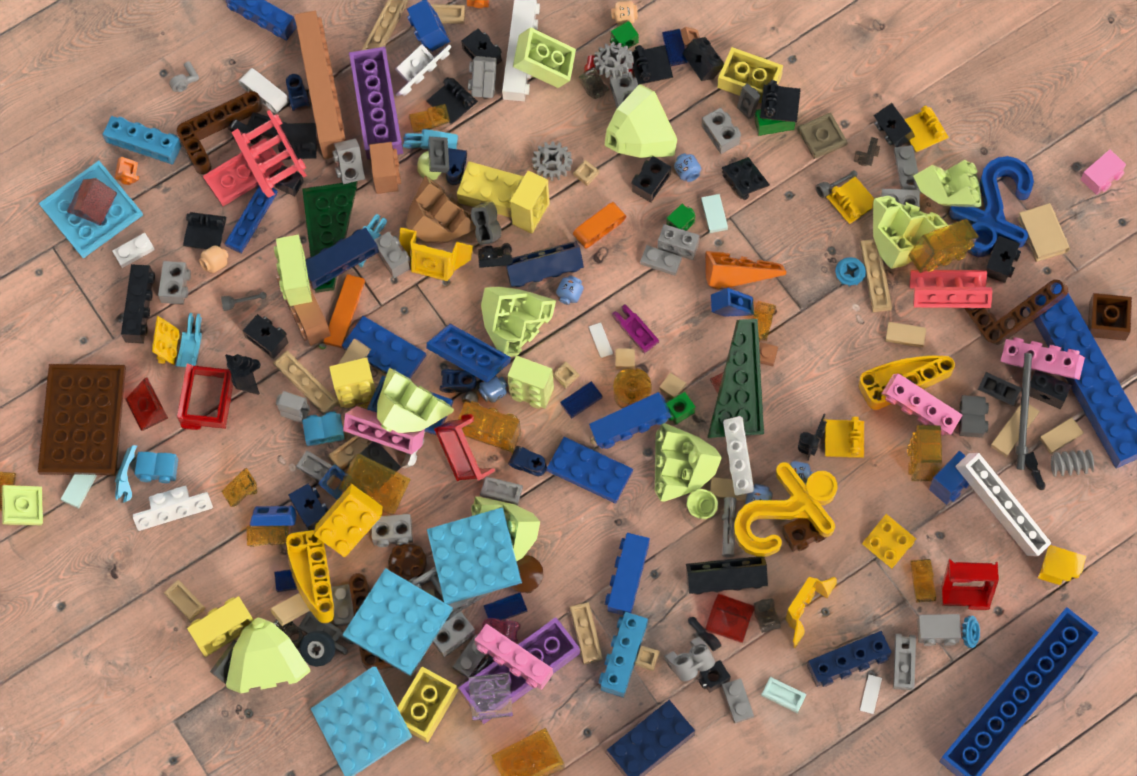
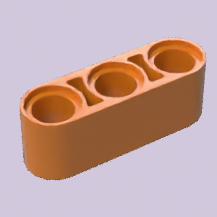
[573,202,627,249]

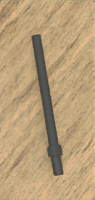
[1016,353,1032,470]

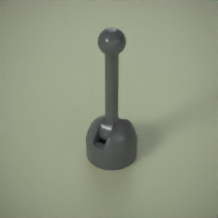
[816,170,858,198]
[221,292,267,311]
[462,379,483,408]

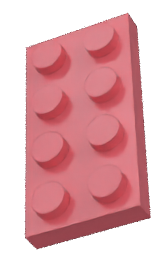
[203,138,285,207]

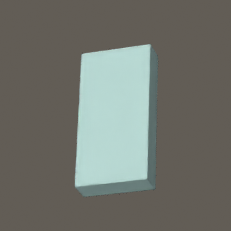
[701,194,728,233]
[61,475,97,508]
[761,677,806,714]

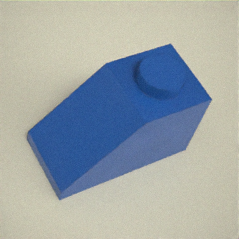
[711,288,754,317]

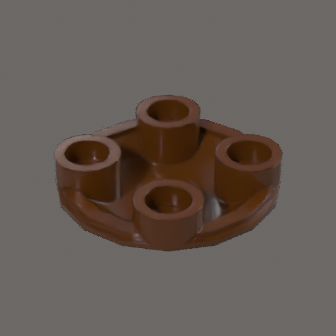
[388,543,427,581]
[510,555,544,594]

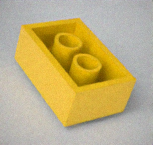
[314,484,383,558]

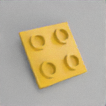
[904,105,949,152]
[826,176,875,225]
[152,316,180,365]
[825,417,864,458]
[862,513,917,569]

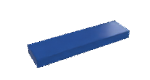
[225,185,278,254]

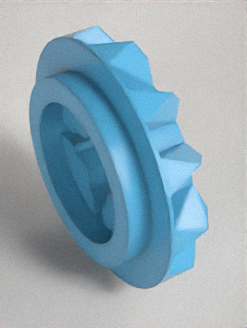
[835,257,866,287]
[962,616,980,648]

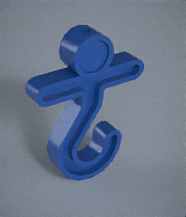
[949,156,1034,257]

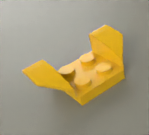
[399,227,473,281]
[785,577,837,648]

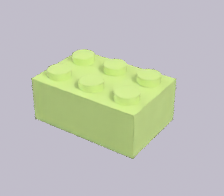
[513,27,576,88]
[274,234,312,306]
[507,356,554,409]

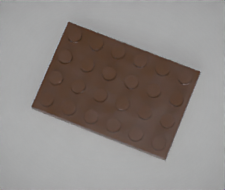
[38,364,126,476]

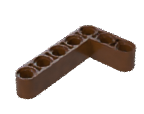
[177,91,262,175]
[964,279,1068,345]
[349,573,394,670]

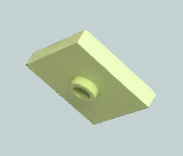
[2,485,43,525]

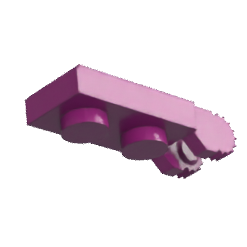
[612,304,659,354]

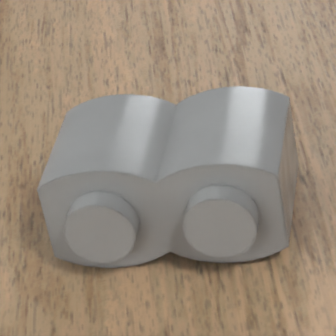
[276,391,310,424]

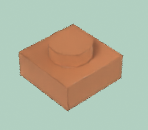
[680,27,700,46]
[759,342,778,366]

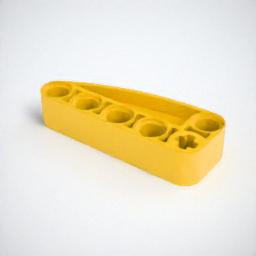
[858,356,955,410]
[286,530,334,623]

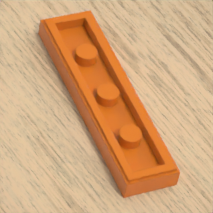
[324,274,365,348]

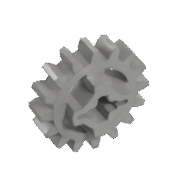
[594,42,634,79]
[532,141,572,181]

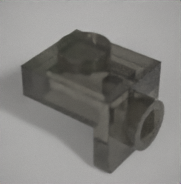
[579,67,609,99]
[854,137,880,166]
[754,598,781,633]

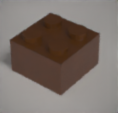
[1088,293,1132,341]

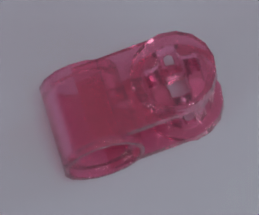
[482,618,521,644]

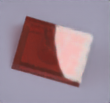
[67,178,117,225]
[125,377,168,431]
[706,593,756,643]

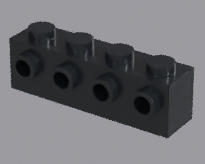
[121,264,155,344]
[686,557,768,595]

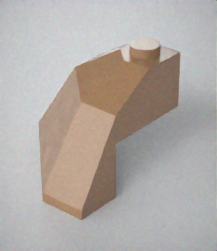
[406,176,476,242]

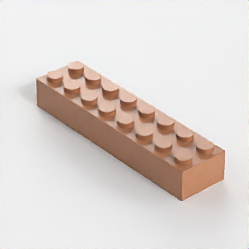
[294,10,346,159]

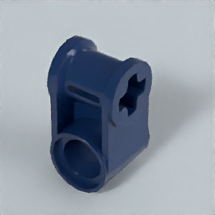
[286,74,310,111]
[446,148,467,185]
[440,369,477,393]
[508,446,547,477]

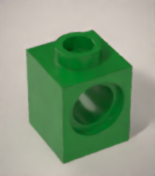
[609,21,639,49]
[666,203,696,231]
[666,392,696,425]

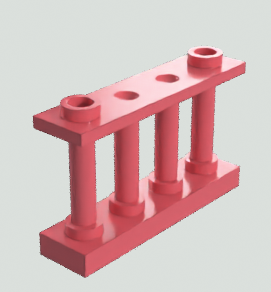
[232,110,307,198]
[909,270,992,308]

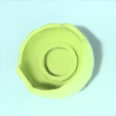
[417,151,443,180]
[687,489,718,519]

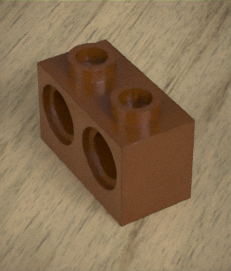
[782,518,827,552]

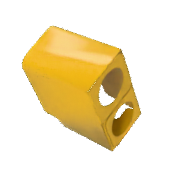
[1038,545,1086,585]

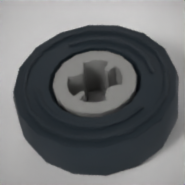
[299,630,336,667]

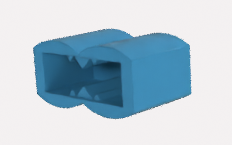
[302,412,345,446]
[135,452,179,483]

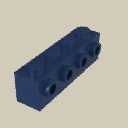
[305,227,379,289]
[505,241,584,287]
[807,630,892,687]

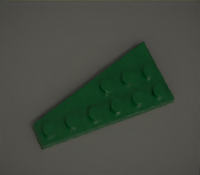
[302,181,358,293]
[707,319,764,438]

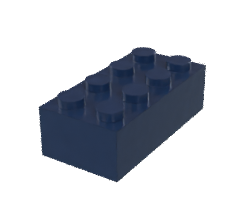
[606,699,695,776]

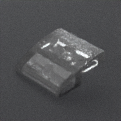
[469,673,513,720]

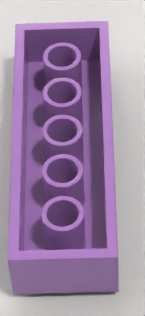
[349,47,404,160]
[459,617,580,725]

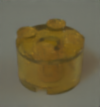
[613,368,652,409]

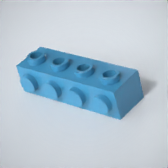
[102,116,182,165]
[598,612,648,698]

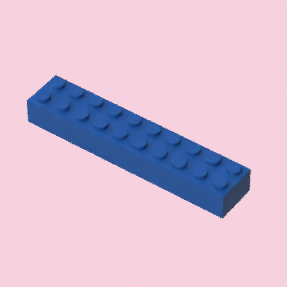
[1026,284,1137,469]
[939,607,1099,776]

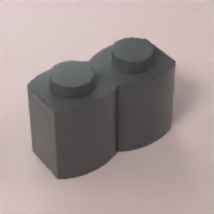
[471,202,502,245]
[959,395,989,438]

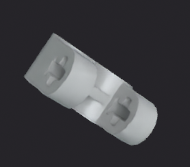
[664,637,715,681]

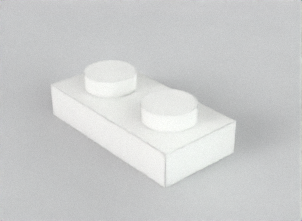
[112,233,155,268]

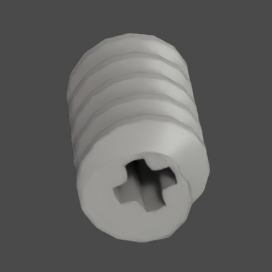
[1051,449,1094,477]

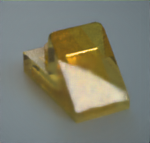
[753,301,776,341]
[221,468,258,507]

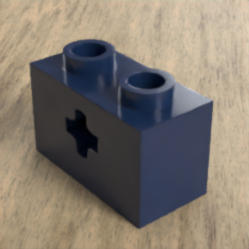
[288,483,328,531]

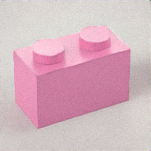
[1081,150,1126,195]

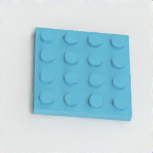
[39,161,143,258]
[427,508,522,604]
[343,568,453,676]
[311,667,412,776]

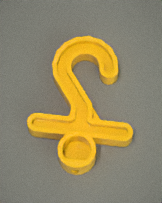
[734,462,838,557]

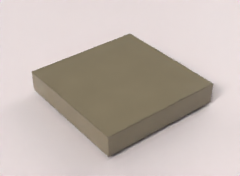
[798,112,848,159]

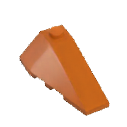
[705,251,787,289]

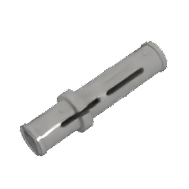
[722,497,737,557]

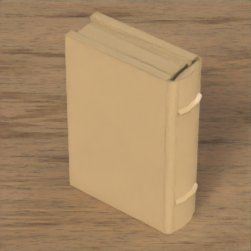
[1017,203,1070,262]

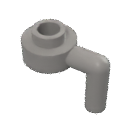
[169,61,199,92]

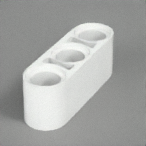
[238,68,289,114]

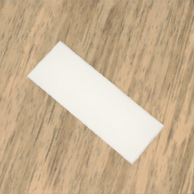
[589,322,613,358]
[860,675,882,714]

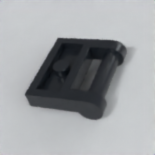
[478,243,513,268]

